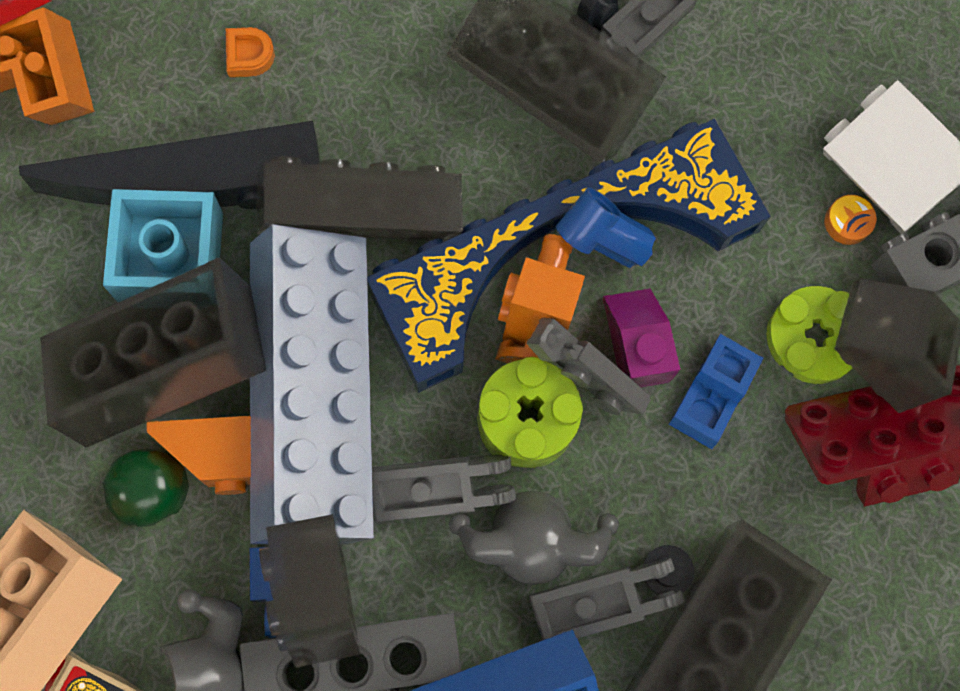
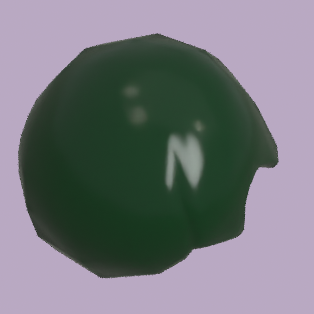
[102,449,189,527]

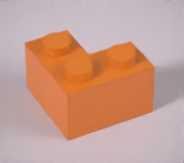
[0,7,95,125]

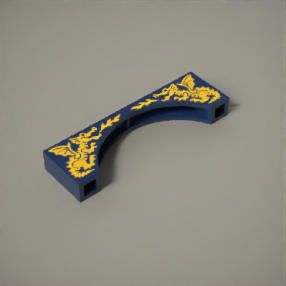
[367,119,771,393]

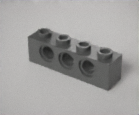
[871,212,960,314]
[240,613,461,691]

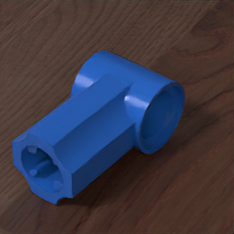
[556,187,656,268]

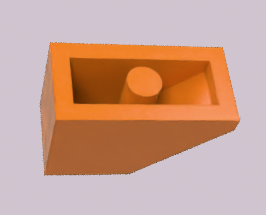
[147,416,251,495]

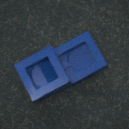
[668,334,763,449]

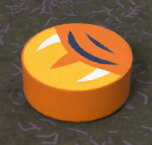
[824,195,877,245]

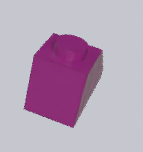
[603,288,681,387]

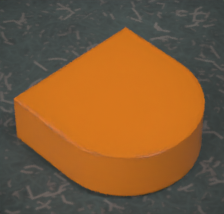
[226,27,275,77]

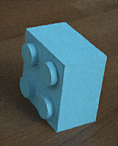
[103,189,223,305]

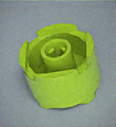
[477,356,583,468]

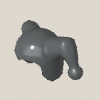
[449,491,619,585]
[160,589,244,691]

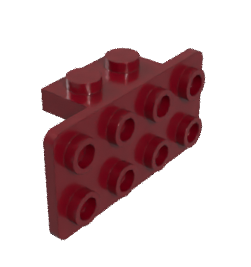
[785,365,960,507]

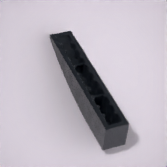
[19,121,326,209]

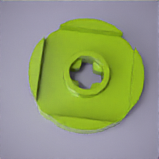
[767,286,868,384]

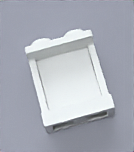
[823,80,960,234]

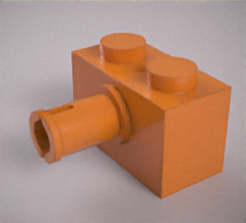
[498,234,585,346]

